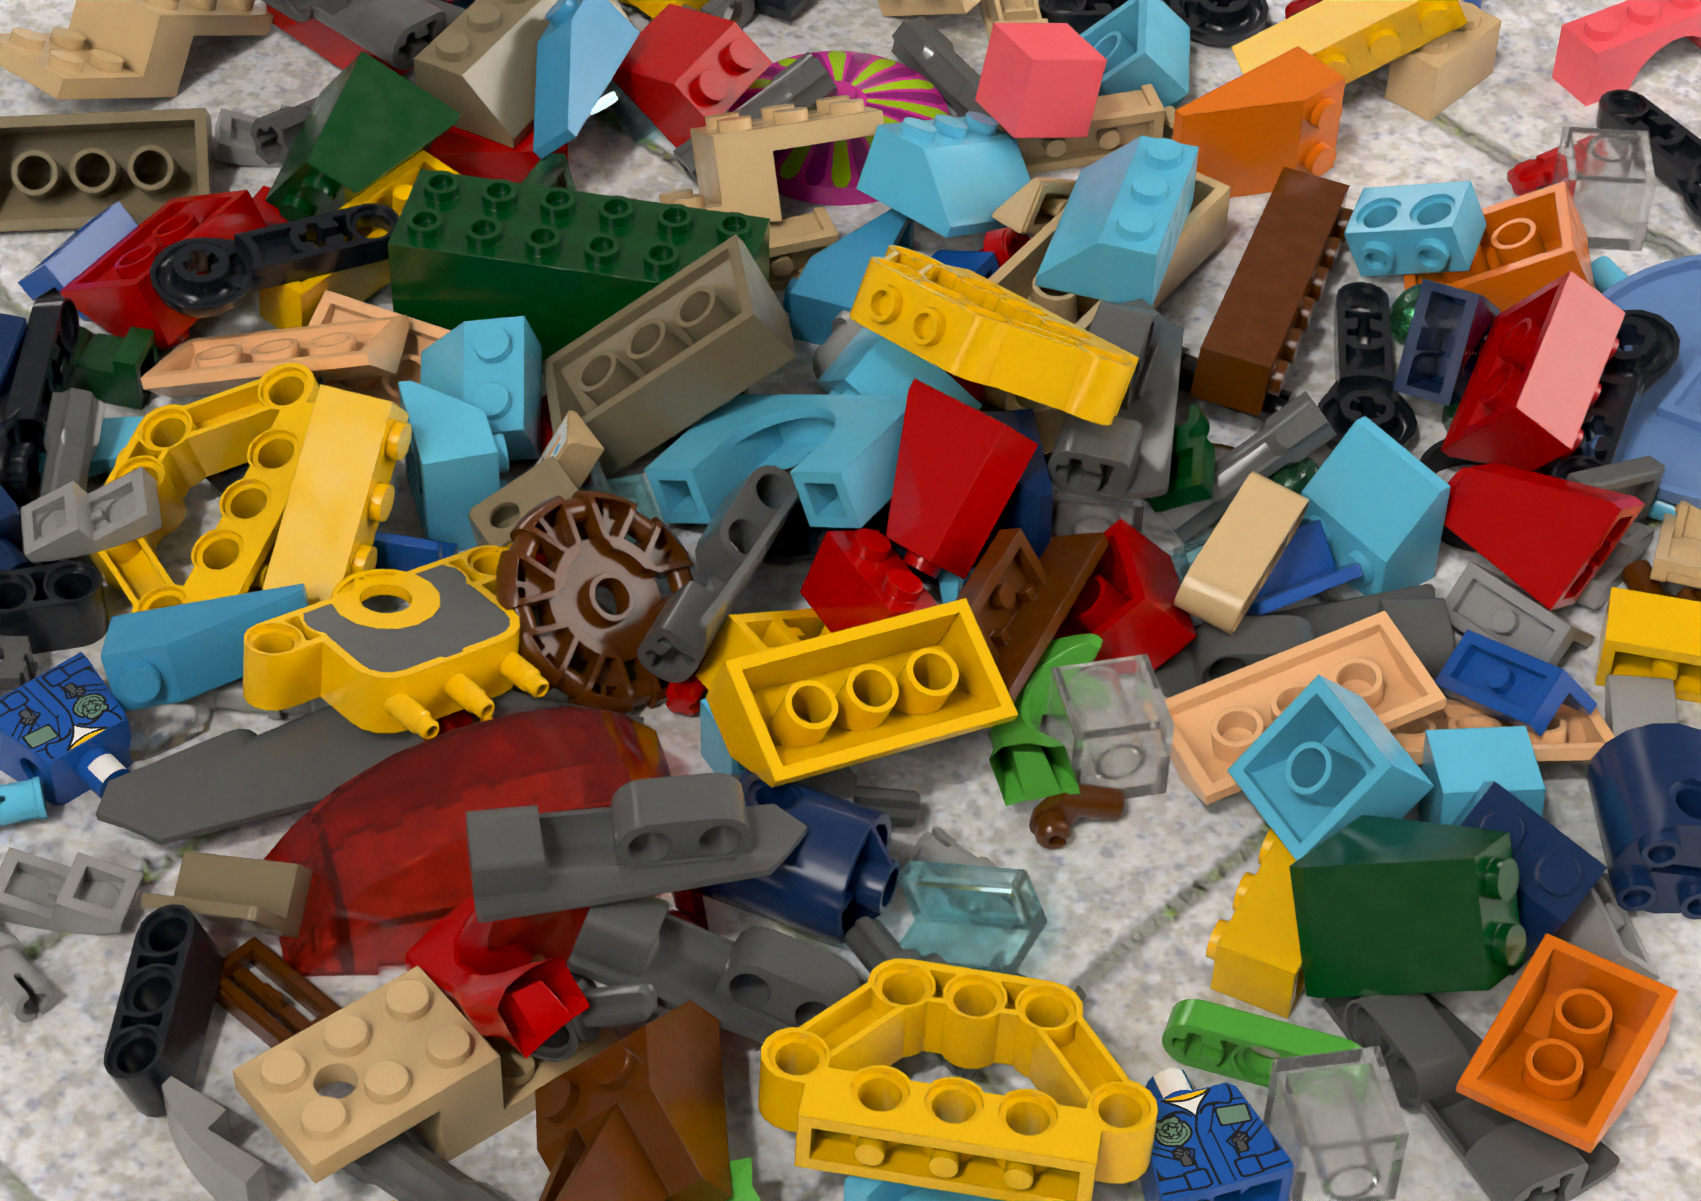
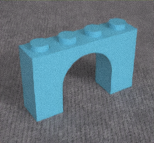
[644,394,907,528]

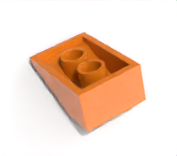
[1172,46,1346,198]
[1403,181,1595,313]
[1456,933,1678,1153]

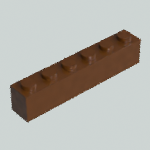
[1190,167,1354,416]

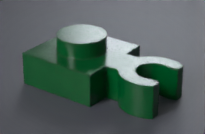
[1145,404,1215,513]

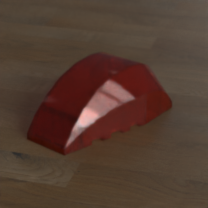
[263,705,709,977]

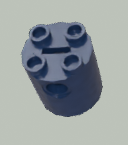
[1587,723,1701,919]
[701,768,901,944]

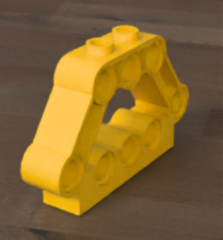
[849,245,1139,426]
[88,363,319,613]
[758,958,1158,1201]

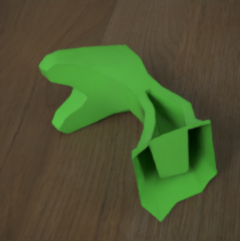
[988,633,1120,806]

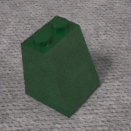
[265,51,461,221]
[1289,815,1526,998]

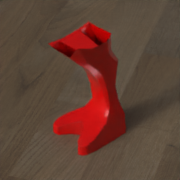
[405,894,590,1059]

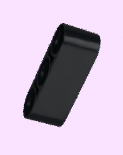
[0,561,109,659]
[104,904,223,1118]

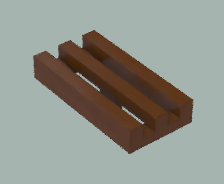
[215,936,342,1048]

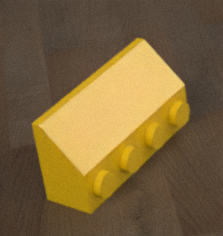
[706,598,1018,788]

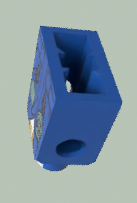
[0,652,135,805]
[1139,1068,1294,1201]

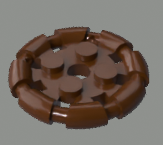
[495,491,695,715]

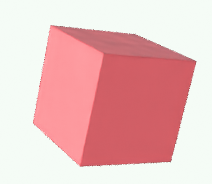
[975,23,1107,138]

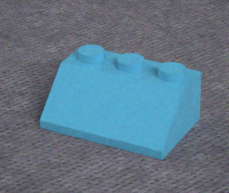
[856,111,1031,238]
[1035,135,1199,307]

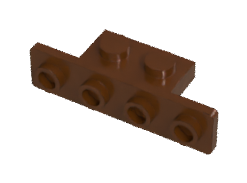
[955,528,1109,704]

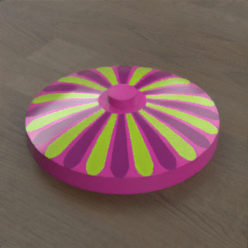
[728,51,949,206]

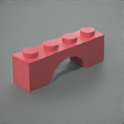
[1552,0,1701,106]

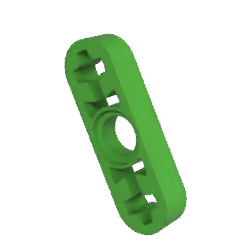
[1162,999,1371,1106]

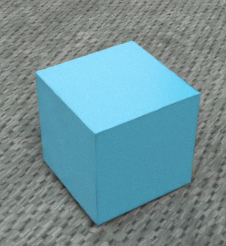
[1418,726,1546,825]

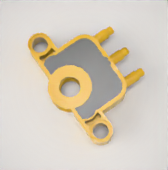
[243,545,549,740]

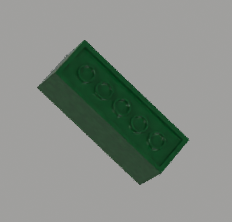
[388,169,770,394]

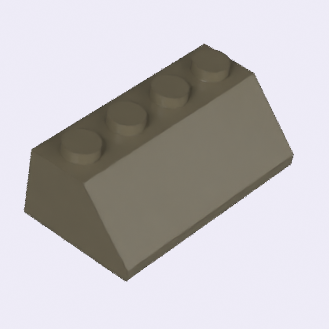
[414,0,632,148]
[0,108,214,233]
[542,234,797,483]

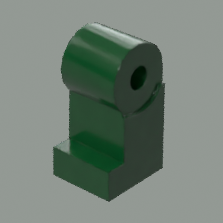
[66,326,159,410]

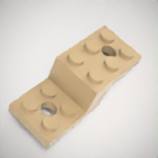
[0,0,274,100]
[629,95,884,222]
[233,953,621,1184]

